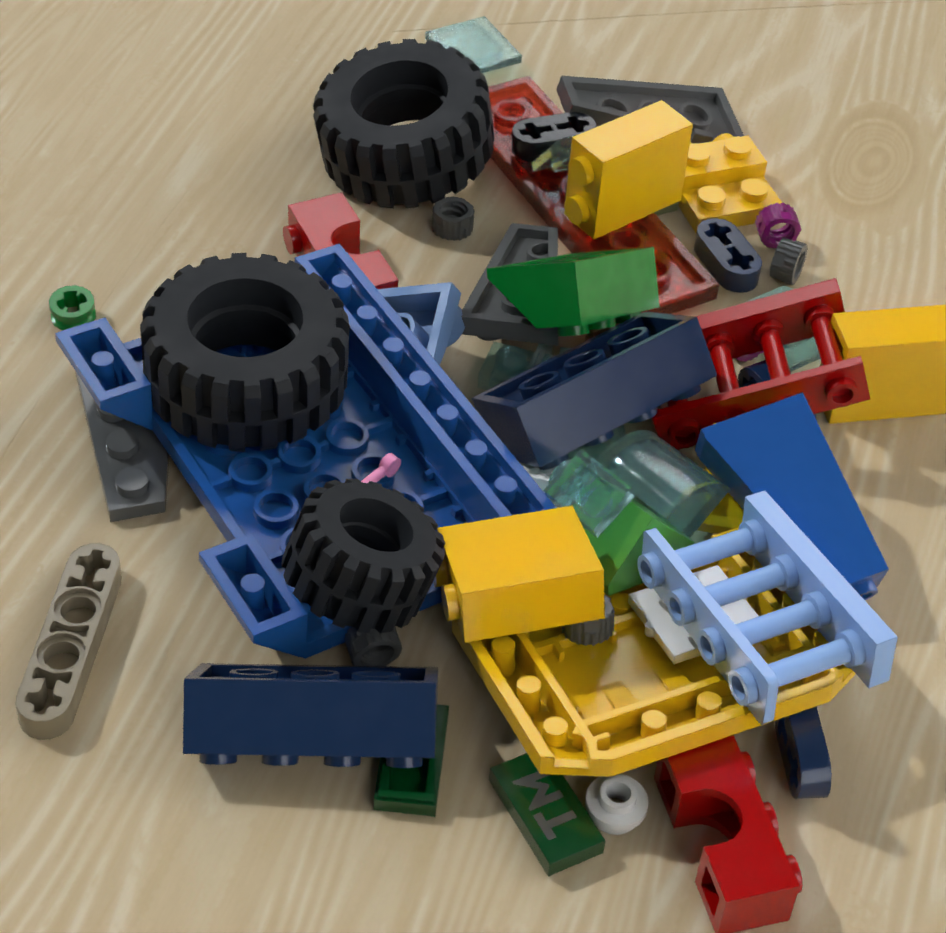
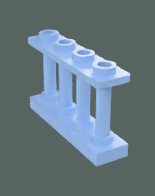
[637,490,898,725]

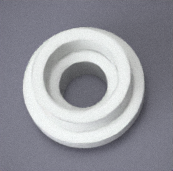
[585,774,648,835]

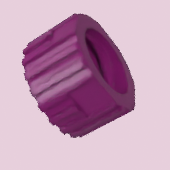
[755,203,801,248]

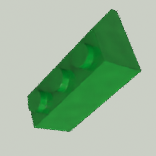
[486,247,660,336]

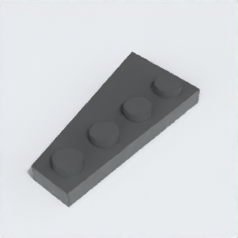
[556,75,744,144]

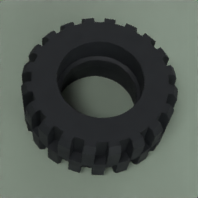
[313,39,495,209]
[140,253,350,452]

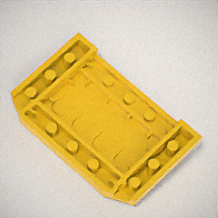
[452,527,856,777]

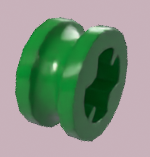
[49,285,96,331]

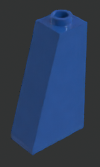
[695,392,889,600]

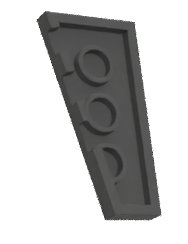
[461,223,559,346]
[75,371,169,522]

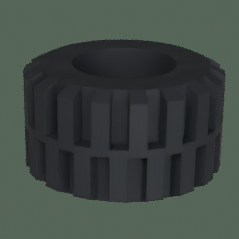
[282,479,445,633]

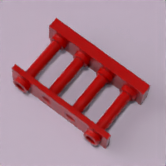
[652,278,871,453]

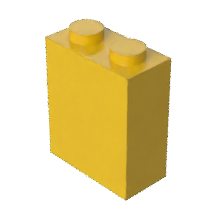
[564,100,693,240]
[819,304,946,424]
[433,505,605,643]

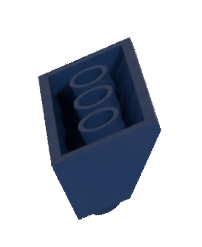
[472,312,717,470]
[183,663,438,768]

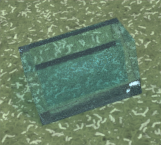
[594,430,730,538]

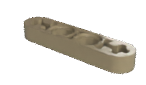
[16,543,122,740]

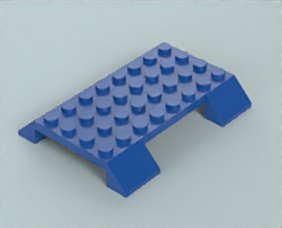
[55,243,556,659]

